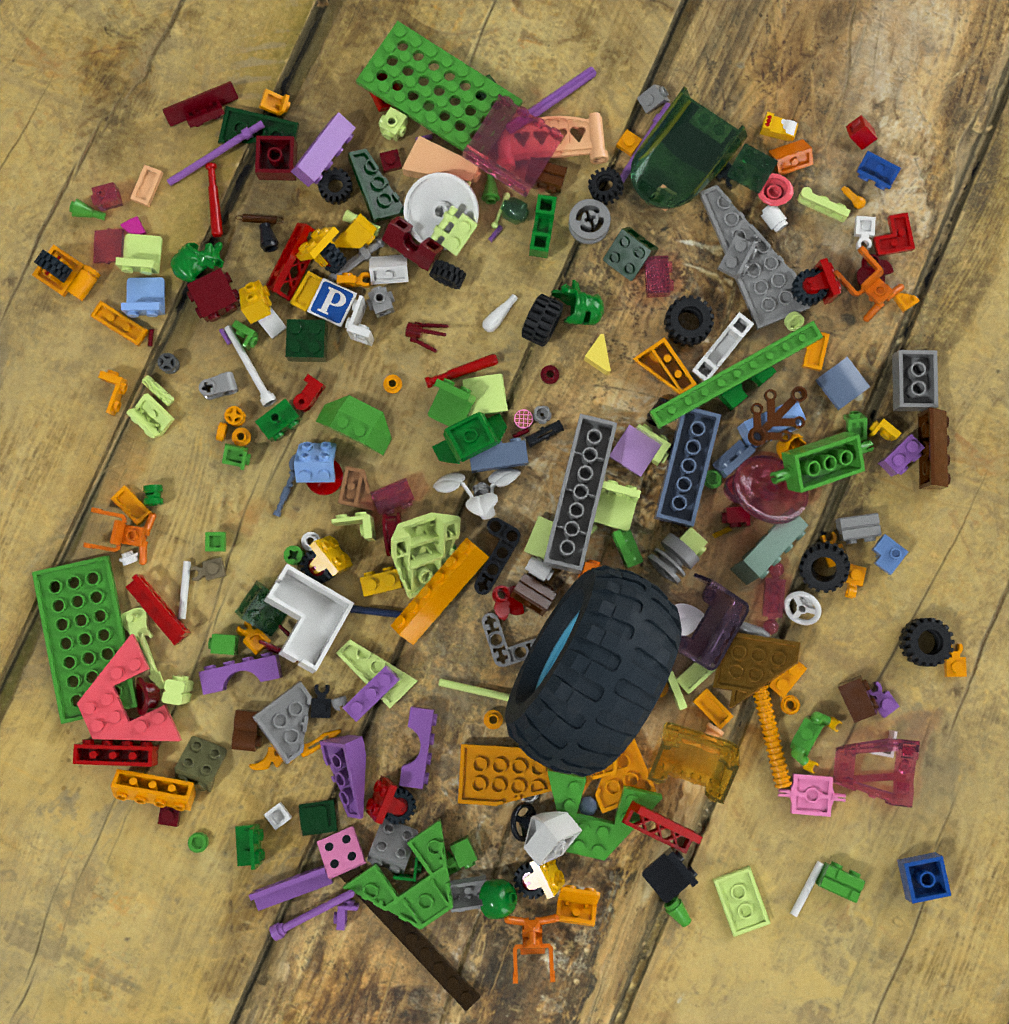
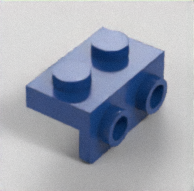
[856,151,901,190]

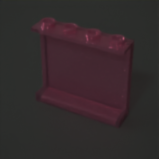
[462,94,564,198]

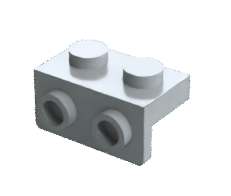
[450,875,487,913]

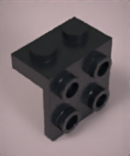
[642,848,699,903]

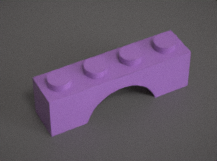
[199,652,283,695]
[399,706,438,789]

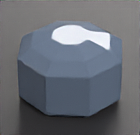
[579,796,598,815]

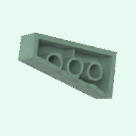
[730,509,809,585]

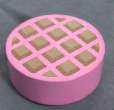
[514,409,533,429]

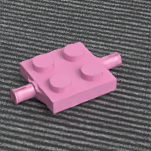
[778,773,846,817]

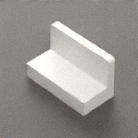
[369,255,409,285]

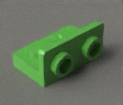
[611,529,643,569]

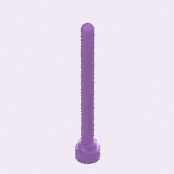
[269,890,355,941]

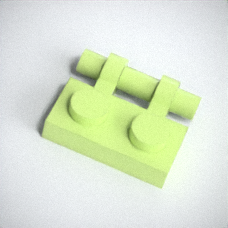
[431,206,479,256]

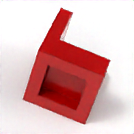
[846,115,878,150]

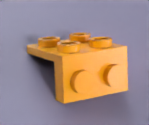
[556,885,601,927]

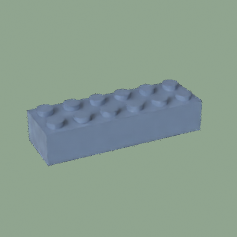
[654,408,721,528]

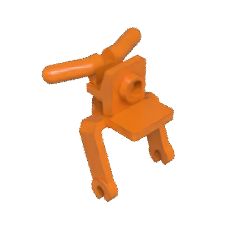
[833,246,904,322]
[83,507,156,565]
[504,914,560,984]

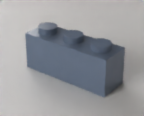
[470,438,529,473]

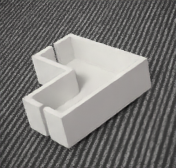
[264,564,354,674]

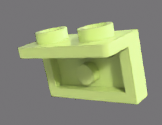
[126,393,175,438]

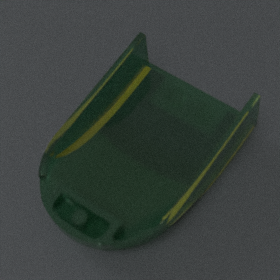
[631,87,747,209]

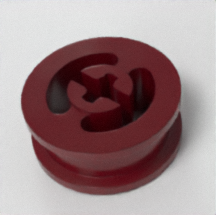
[382,512,402,556]

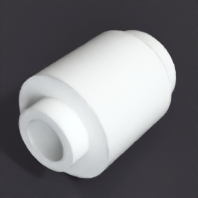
[761,205,788,233]
[525,556,554,582]

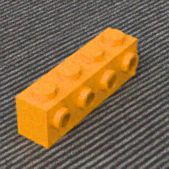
[110,769,196,811]

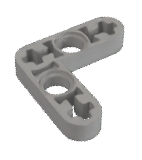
[482,613,536,667]

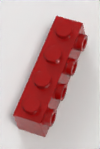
[73,739,159,767]

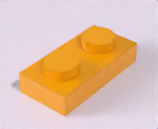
[768,661,807,698]

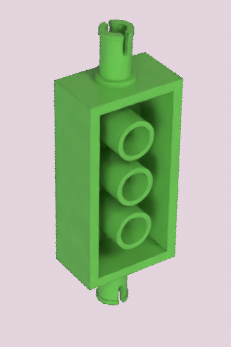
[770,432,874,493]

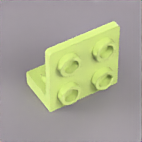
[331,512,376,541]

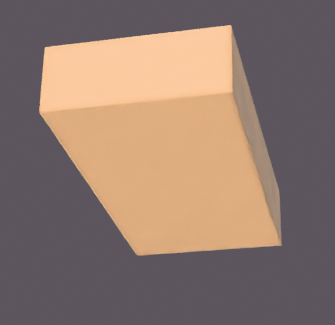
[130,165,163,207]

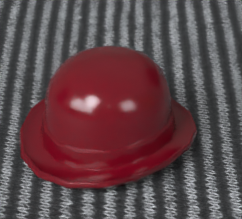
[136,677,161,716]

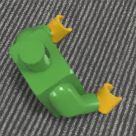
[790,712,842,774]

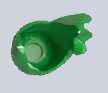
[170,242,224,283]
[551,280,604,326]

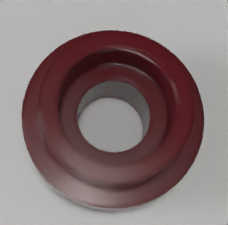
[540,365,559,384]

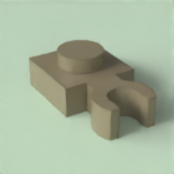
[190,557,226,581]

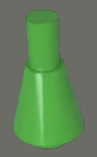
[481,169,500,204]
[69,199,106,220]

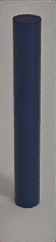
[350,605,403,618]

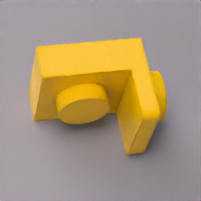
[868,419,902,441]

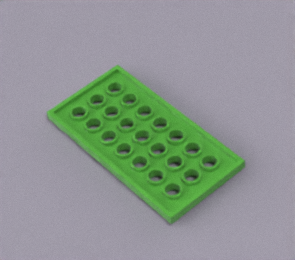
[356,21,523,163]
[32,555,138,724]

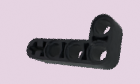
[474,518,521,595]

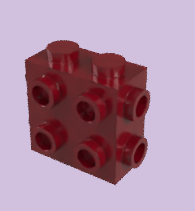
[187,268,241,322]

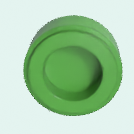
[188,832,209,853]

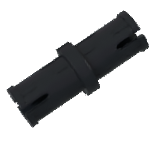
[525,420,564,448]

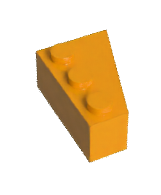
[633,337,697,395]

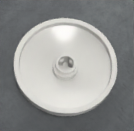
[404,172,479,250]

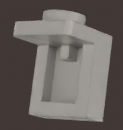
[637,84,670,114]

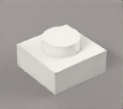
[264,802,292,830]

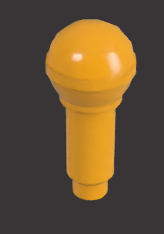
[841,186,866,209]

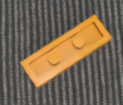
[90,300,149,347]

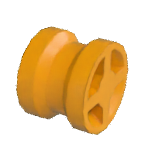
[224,406,246,427]

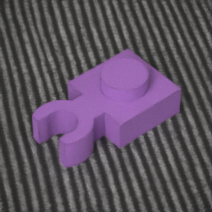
[868,681,900,718]

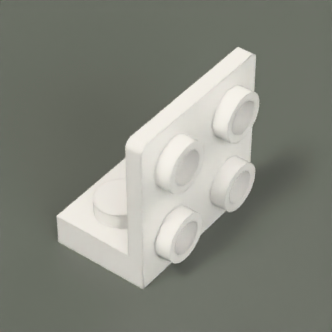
[345,295,374,346]

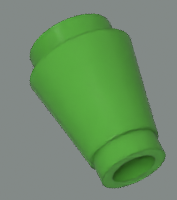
[664,897,691,927]

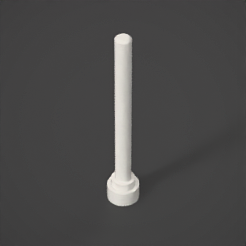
[224,325,277,407]

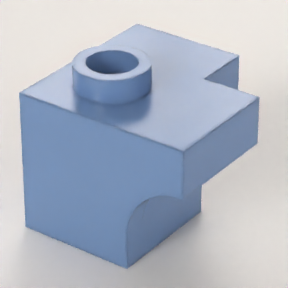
[872,534,908,575]

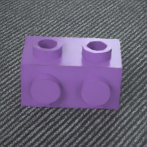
[878,434,925,477]

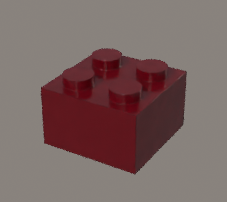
[255,136,298,181]

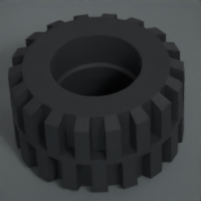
[522,294,563,347]
[664,295,714,347]
[799,541,850,593]
[899,618,955,667]

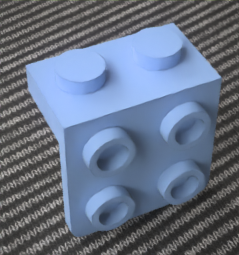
[121,277,165,318]
[294,442,337,483]

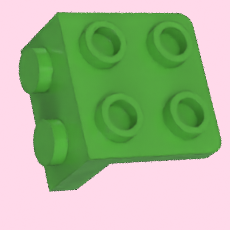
[428,378,477,426]

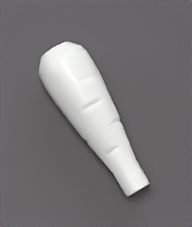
[482,294,518,333]

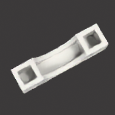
[690,312,754,384]

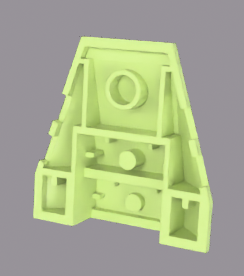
[391,512,461,599]

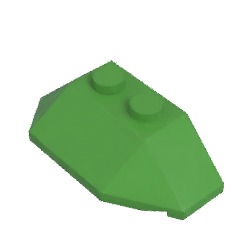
[316,395,392,456]

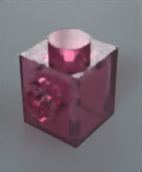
[91,182,123,211]

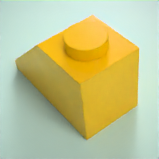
[334,213,377,248]

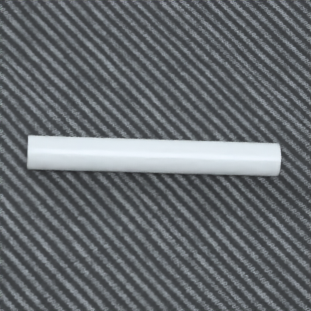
[178,561,191,619]
[790,861,824,917]

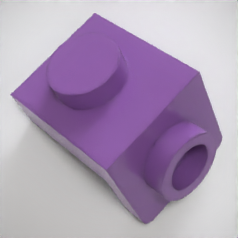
[333,899,359,931]

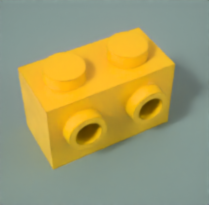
[239,280,272,324]
[360,566,403,597]

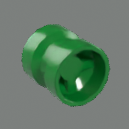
[143,485,163,506]

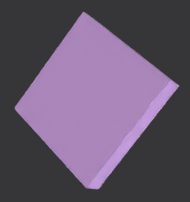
[609,424,661,477]

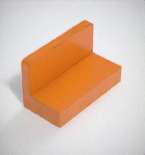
[769,139,814,175]

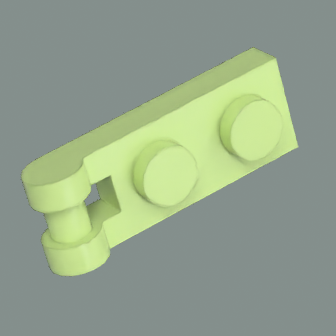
[797,187,851,223]

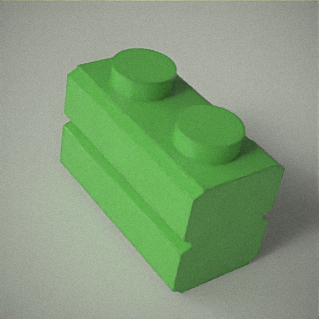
[816,861,865,903]

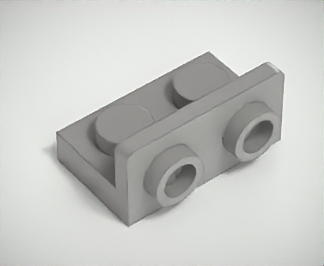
[717,235,758,279]

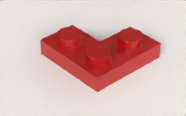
[873,212,915,257]

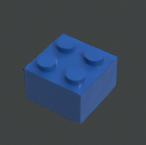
[897,852,951,904]

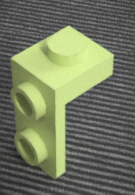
[636,424,671,466]

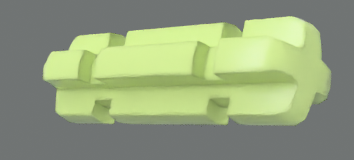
[142,375,174,406]

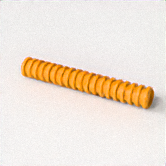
[753,685,792,789]

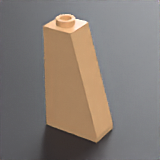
[402,136,481,188]

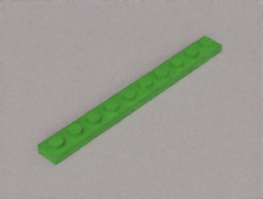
[649,321,823,429]

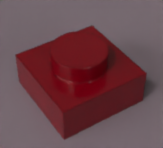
[379,149,402,173]
[157,806,181,827]

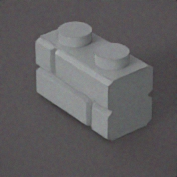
[835,513,882,545]

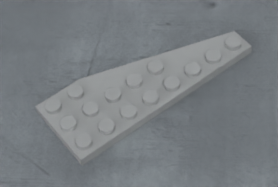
[699,185,811,330]

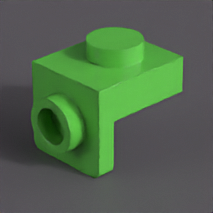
[222,443,251,470]

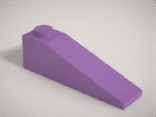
[320,735,366,819]

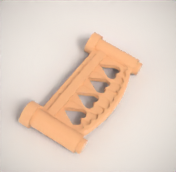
[496,112,609,173]

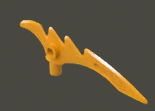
[249,729,341,770]

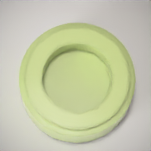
[784,311,804,331]

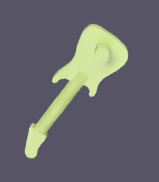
[121,607,165,689]

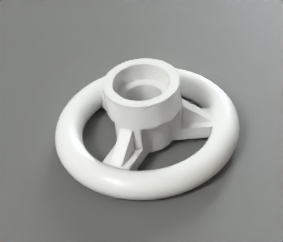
[784,591,822,625]

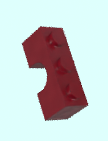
[382,216,444,272]

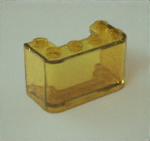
[647,722,740,804]

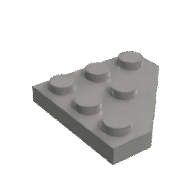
[252,681,312,764]

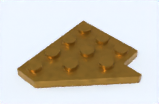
[713,630,801,708]

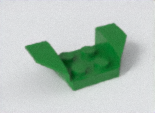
[432,412,507,464]

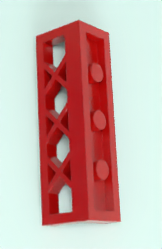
[266,223,315,301]
[126,574,191,646]
[622,800,703,854]

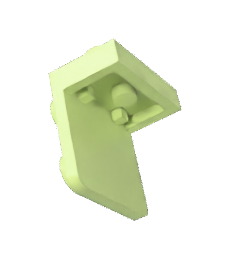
[115,234,163,275]
[594,480,641,531]

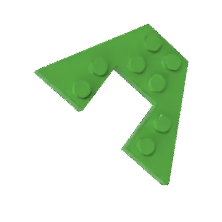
[547,768,663,861]
[343,819,454,930]

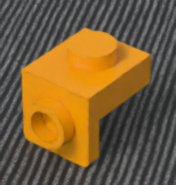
[259,89,290,117]

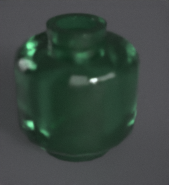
[500,197,530,225]

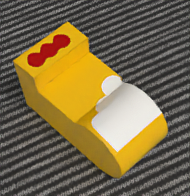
[760,112,798,141]

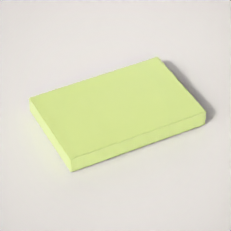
[713,866,771,937]

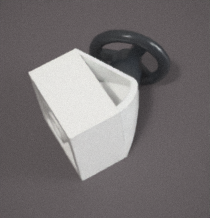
[510,802,582,866]

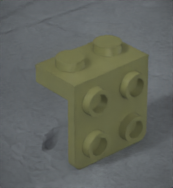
[175,736,227,792]

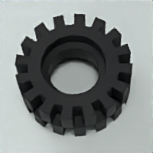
[318,167,353,205]
[588,167,624,205]
[429,260,466,289]

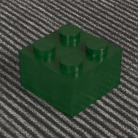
[285,319,328,362]

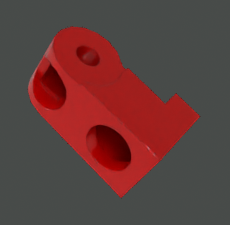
[293,374,326,412]

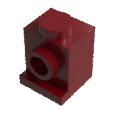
[721,507,751,528]

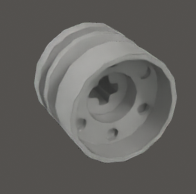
[647,533,700,584]

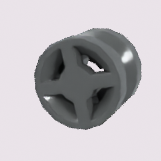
[157,353,180,374]

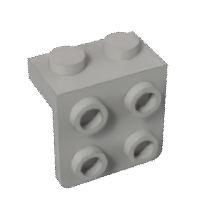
[367,818,418,874]

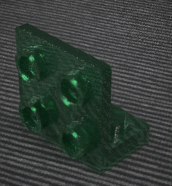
[727,143,778,194]
[235,580,287,636]

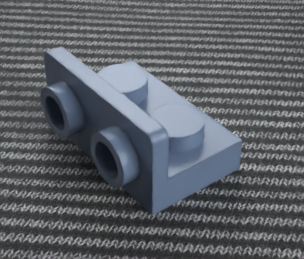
[712,440,756,479]

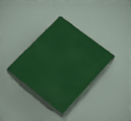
[299,799,338,836]

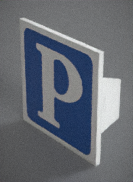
[307,278,357,327]

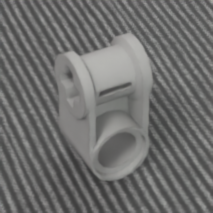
[199,372,238,400]

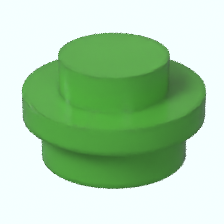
[704,470,722,489]

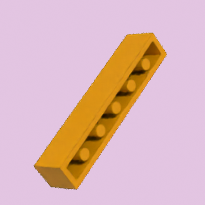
[390,538,489,645]

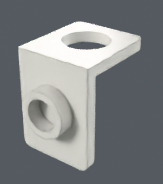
[867,730,898,758]

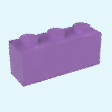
[343,665,401,722]

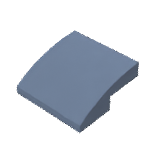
[815,357,870,410]

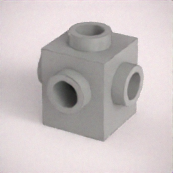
[366,286,395,318]

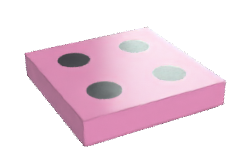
[317,826,366,879]

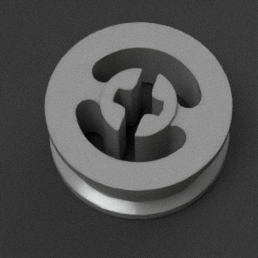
[568,199,611,244]

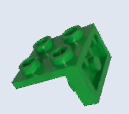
[235,824,265,870]

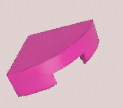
[120,216,147,235]

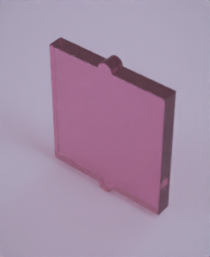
[93,228,124,265]

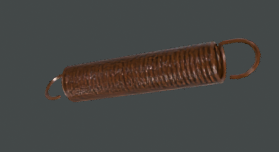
[235,214,284,224]

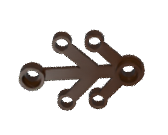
[748,386,807,446]

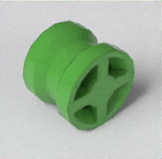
[284,546,305,565]

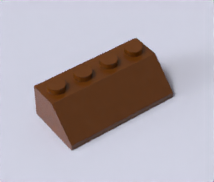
[917,408,951,489]

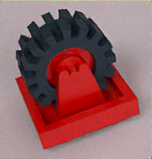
[791,258,841,306]
[366,775,416,825]

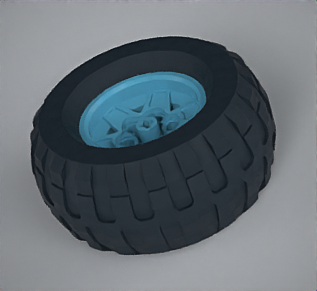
[505,565,682,777]

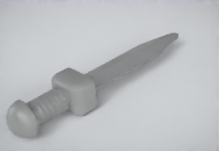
[327,238,385,282]

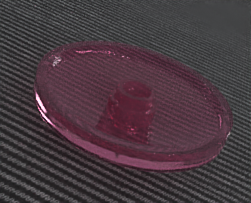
[732,455,809,524]

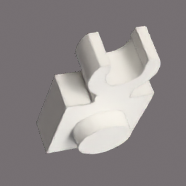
[854,216,876,250]

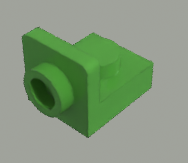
[232,320,258,350]
[843,411,867,441]

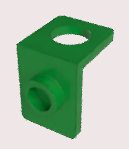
[393,857,422,882]

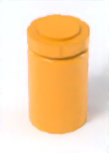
[66,264,101,301]

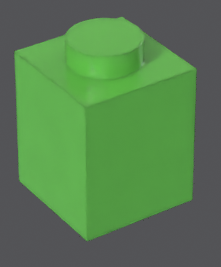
[208,634,239,655]
[450,835,478,869]

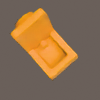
[98,370,128,416]

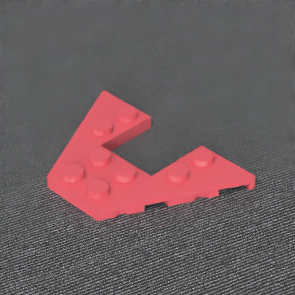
[77,634,182,741]

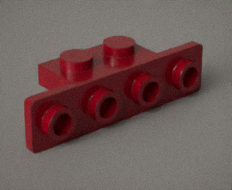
[163,81,238,128]

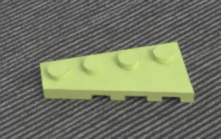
[336,639,418,708]

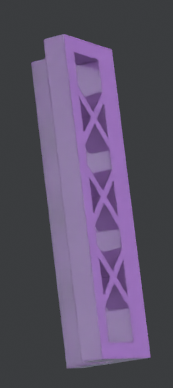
[249,865,333,911]

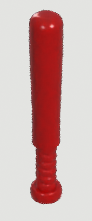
[205,163,223,237]
[424,354,498,388]

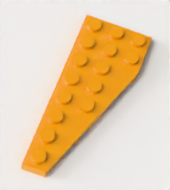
[458,744,617,806]

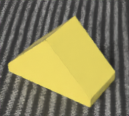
[584,334,611,375]

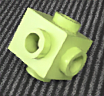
[379,107,408,141]

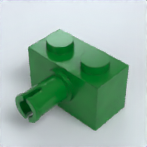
[255,398,302,442]

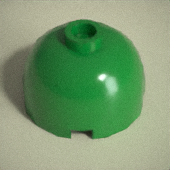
[479,879,517,919]

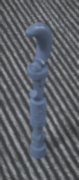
[273,454,296,517]

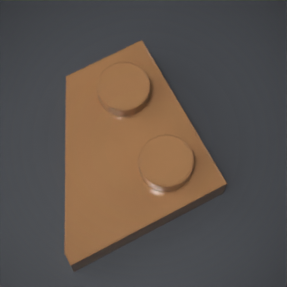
[338,466,375,511]

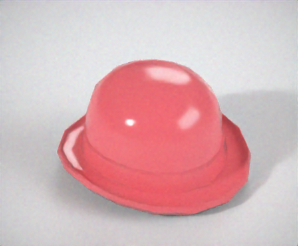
[756,173,794,206]

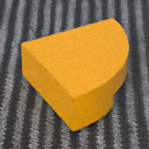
[893,293,920,312]

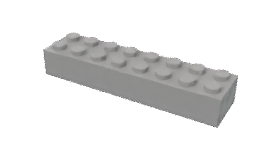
[543,414,617,574]

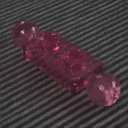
[762,562,786,635]

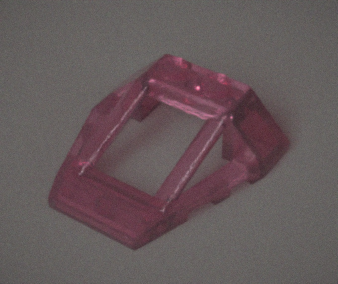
[833,738,920,808]

